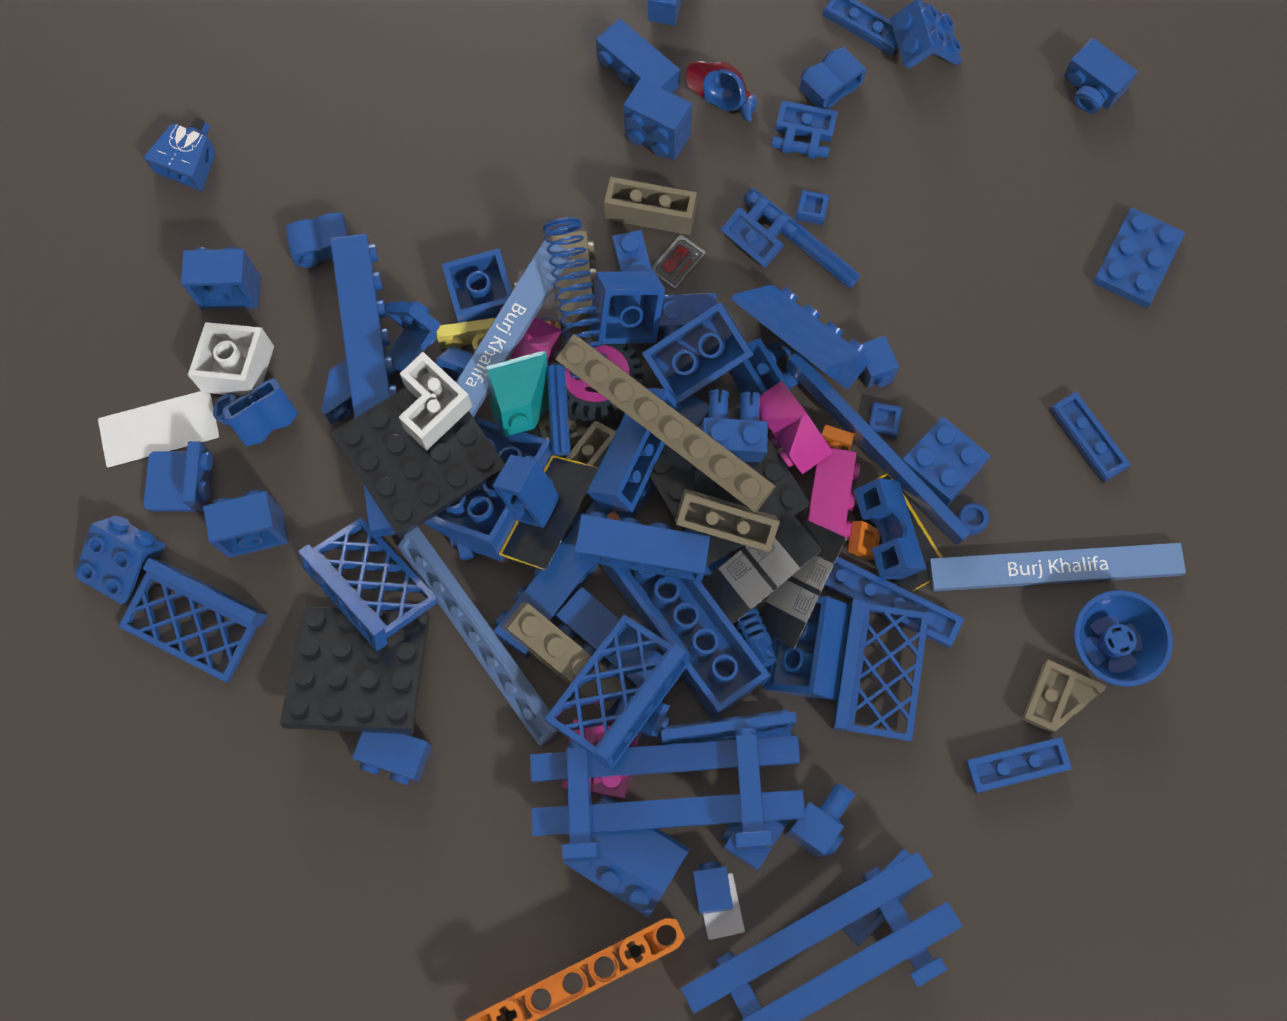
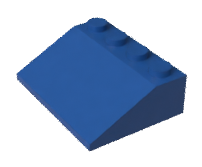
[731,285,871,390]
[423,417,556,562]

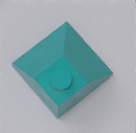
[486,350,549,437]

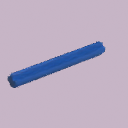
[743,188,860,288]

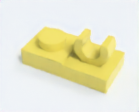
[436,318,495,351]

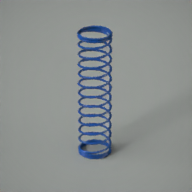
[542,217,607,378]

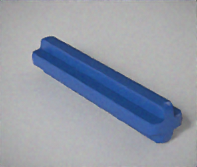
[547,364,570,456]

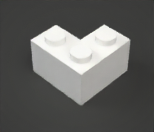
[399,352,472,451]

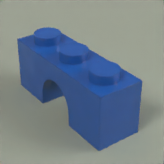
[854,478,927,580]

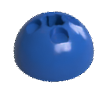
[1073,590,1173,687]

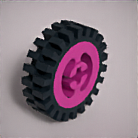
[550,336,644,427]

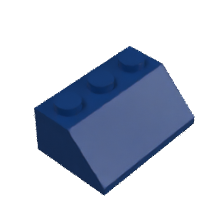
[642,302,754,403]
[763,596,851,701]
[563,794,690,918]

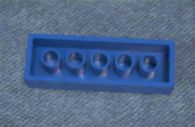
[602,522,771,721]

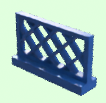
[298,517,438,651]
[118,558,268,682]
[832,599,929,742]
[544,615,690,770]
[660,710,797,745]

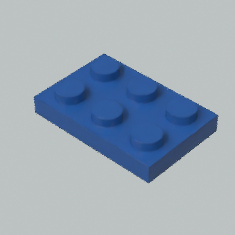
[1092,207,1186,308]

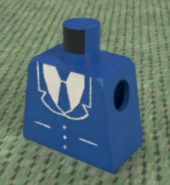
[144,118,216,191]

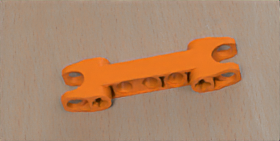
[464,918,685,1021]

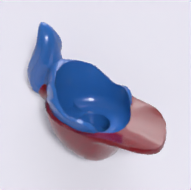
[685,61,757,122]

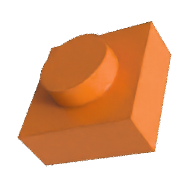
[822,424,855,451]
[848,521,881,561]

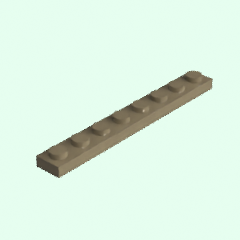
[555,334,776,512]

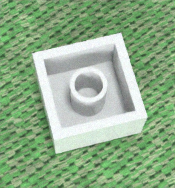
[188,322,274,397]

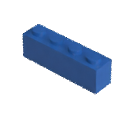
[587,388,682,512]
[574,512,710,582]
[556,587,663,690]

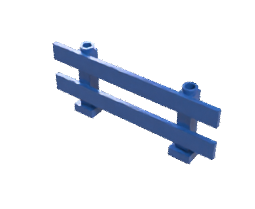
[530,728,805,862]
[680,852,963,1021]

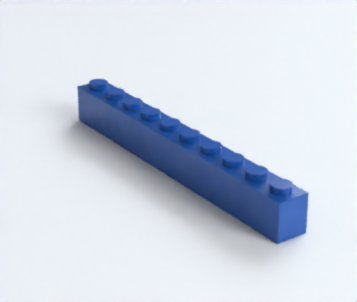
[330,233,397,538]
[494,395,709,659]

